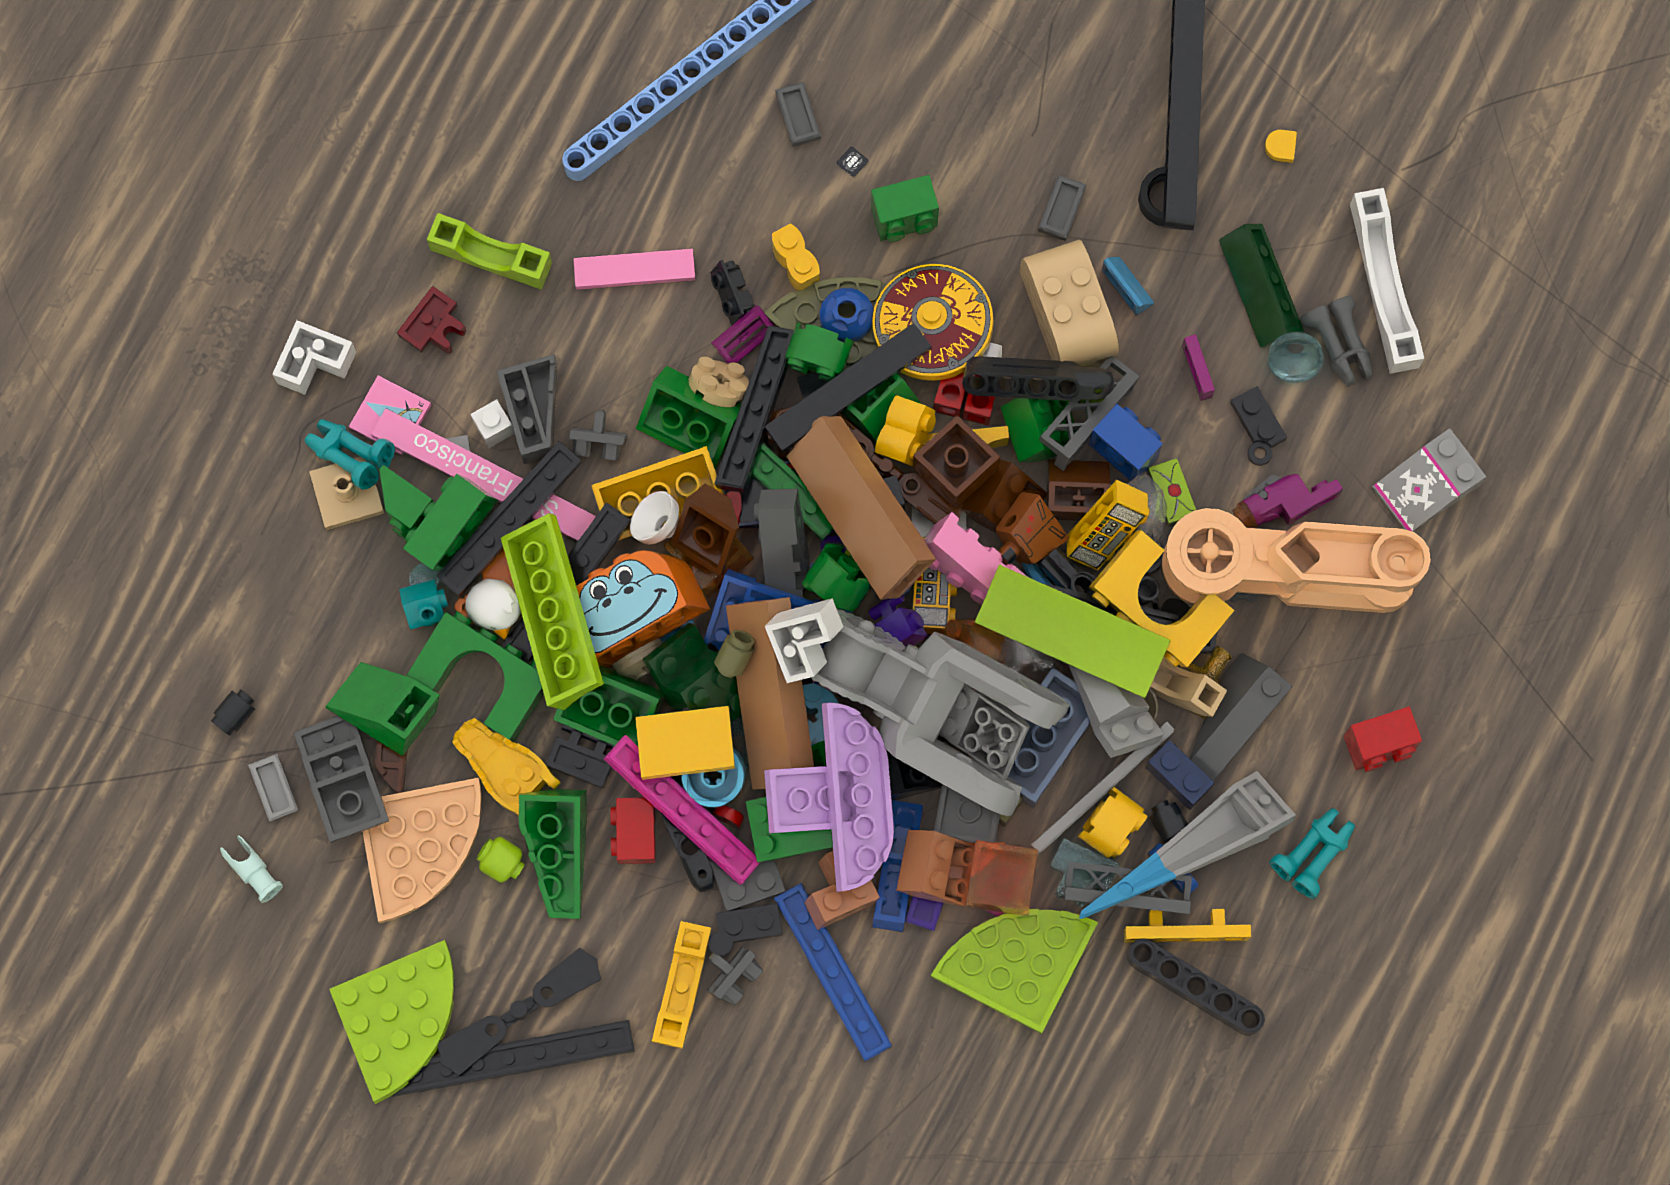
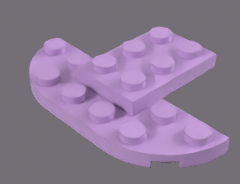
[764,703,894,892]

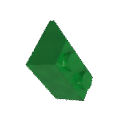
[379,465,433,540]

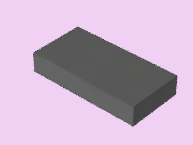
[775,82,821,147]
[1038,175,1086,241]

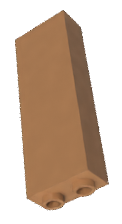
[786,416,936,600]
[726,597,814,792]

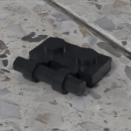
[545,724,614,789]

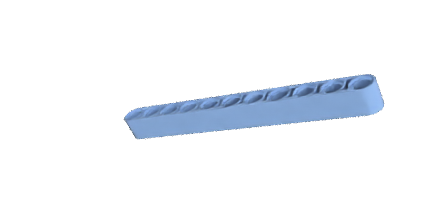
[562,0,813,181]

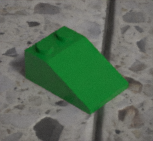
[746,797,833,862]

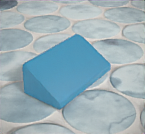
[1102,257,1154,316]

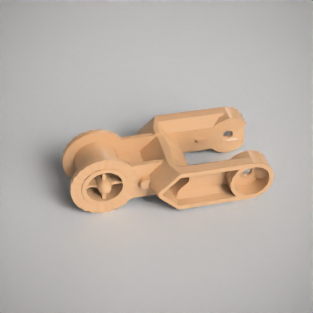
[1162,508,1431,613]

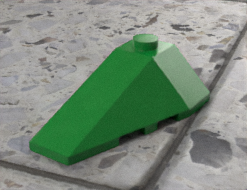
[519,789,587,919]

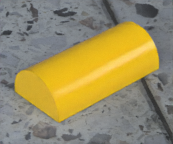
[591,446,723,541]

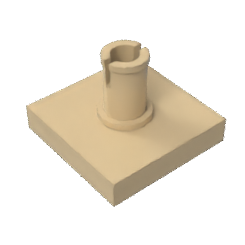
[309,457,385,530]

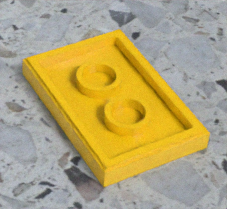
[635,706,735,780]

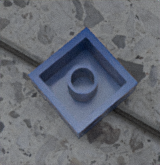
[1089,404,1163,484]

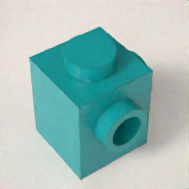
[399,579,448,630]

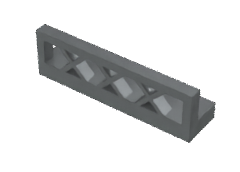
[1039,356,1140,471]
[1064,861,1192,914]

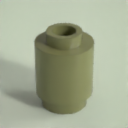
[714,630,755,678]

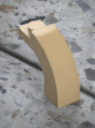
[1150,659,1227,717]

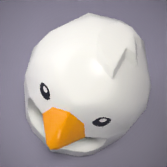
[465,579,521,639]

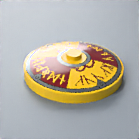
[872,264,994,381]

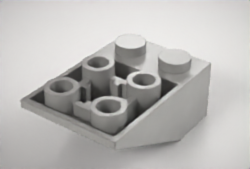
[939,684,1030,780]

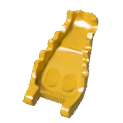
[452,718,561,816]

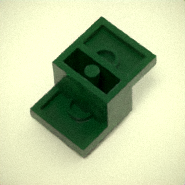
[643,623,742,723]

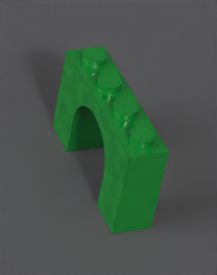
[407,611,544,741]

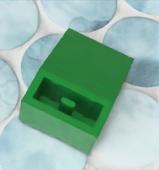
[326,662,440,756]

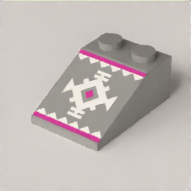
[1372,429,1486,532]

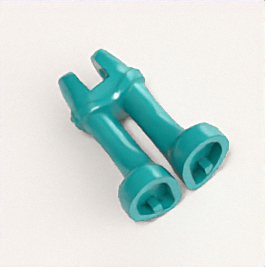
[304,419,395,490]
[1269,808,1356,899]

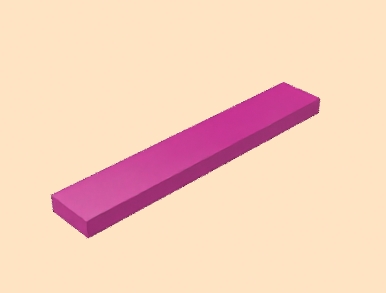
[603,735,760,885]

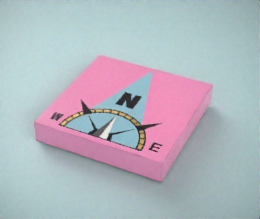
[349,375,432,457]

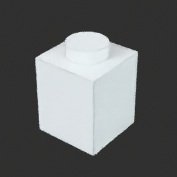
[471,399,515,448]

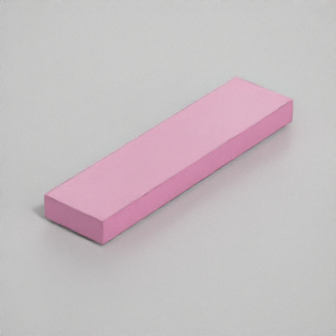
[574,249,695,290]

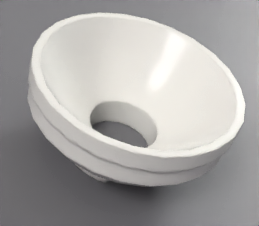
[630,491,679,545]

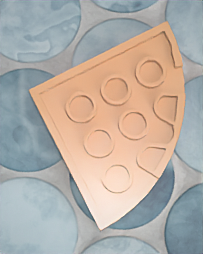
[362,778,482,923]

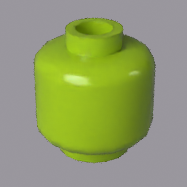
[476,837,524,883]

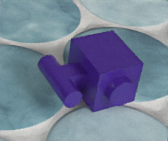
[868,595,927,647]

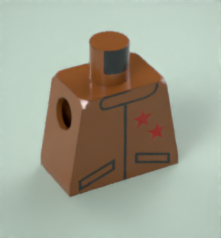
[996,492,1069,565]

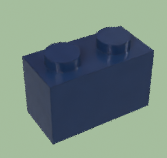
[1145,740,1214,810]

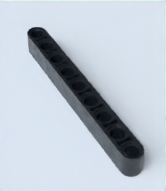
[1162,0,1205,231]

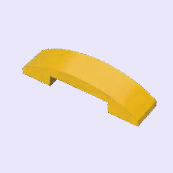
[652,921,711,1049]

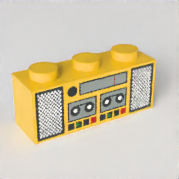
[1067,480,1150,571]
[913,537,957,635]

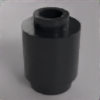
[211,689,256,736]
[1149,800,1188,843]

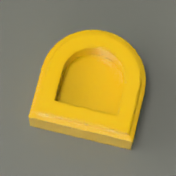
[1265,130,1297,163]

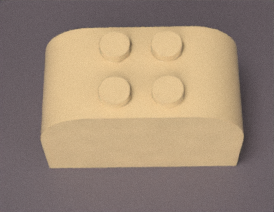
[1020,240,1119,368]

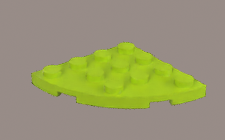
[931,909,1098,1034]
[329,940,454,1104]

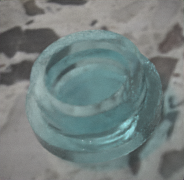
[409,564,440,587]

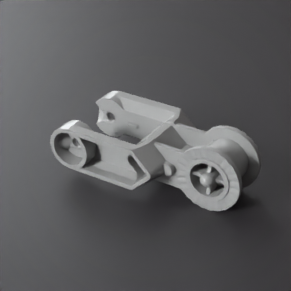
[811,608,1069,816]

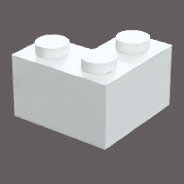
[272,320,356,395]
[765,598,843,683]

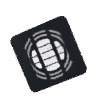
[837,147,868,177]

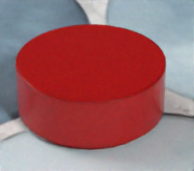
[712,805,744,828]

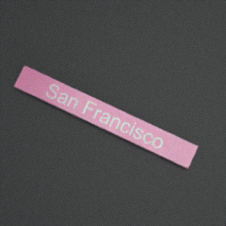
[371,408,596,542]

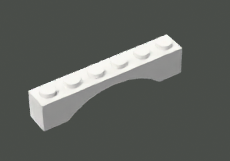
[1350,188,1424,374]

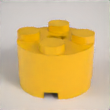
[1078,787,1148,859]

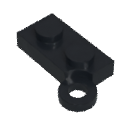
[1230,386,1287,466]

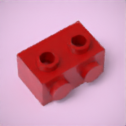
[610,797,656,864]

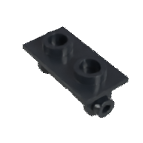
[710,260,755,326]

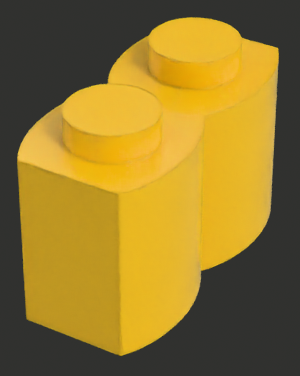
[772,224,820,291]
[875,395,936,467]

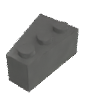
[497,354,557,464]
[754,489,810,598]

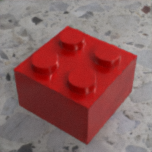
[1343,706,1422,772]

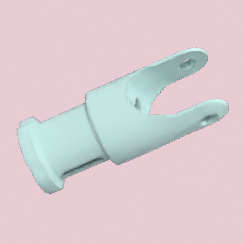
[220,835,283,903]

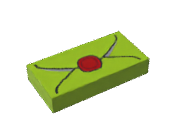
[1148,458,1196,526]

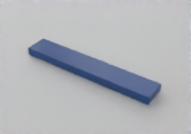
[774,883,892,1062]

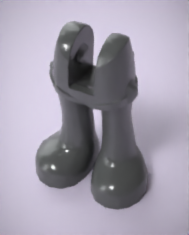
[1300,295,1373,387]

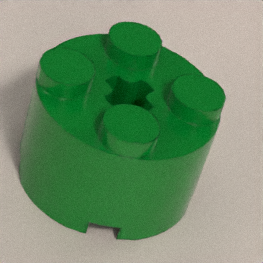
[785,323,853,382]
[802,543,872,611]

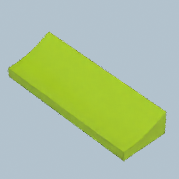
[501,513,604,710]
[975,565,1170,698]

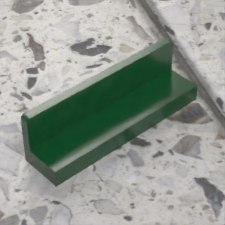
[1219,224,1304,347]

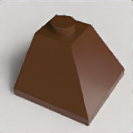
[671,483,739,576]

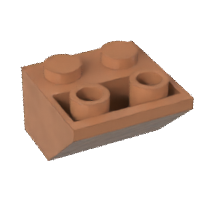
[896,830,976,906]

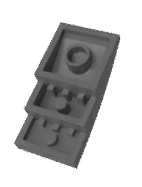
[293,716,389,843]

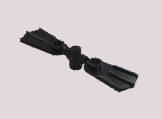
[438,948,601,1076]

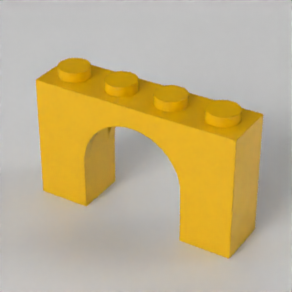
[1089,530,1235,668]

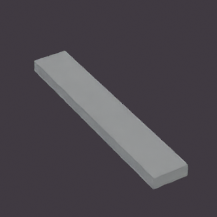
[1028,722,1174,855]

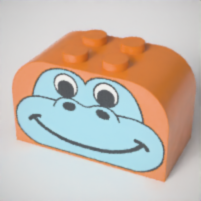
[576,550,710,667]

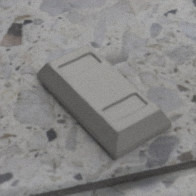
[248,754,299,822]

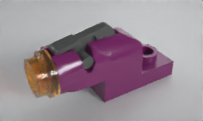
[1232,474,1343,528]

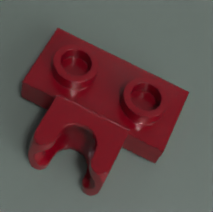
[397,286,466,354]

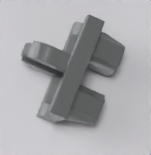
[569,409,627,460]
[707,947,763,1005]

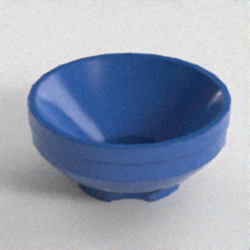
[820,288,874,342]

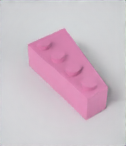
[924,512,1026,605]

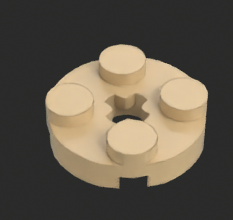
[689,356,749,407]

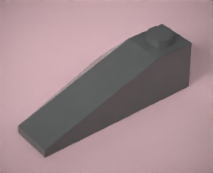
[1190,653,1292,781]

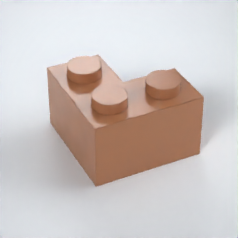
[804,851,880,930]

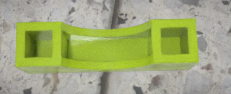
[427,213,552,290]

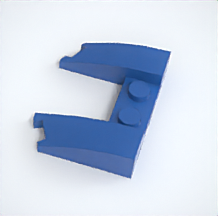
[704,569,844,685]

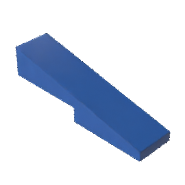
[872,800,923,932]

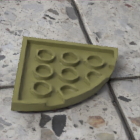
[764,277,887,371]

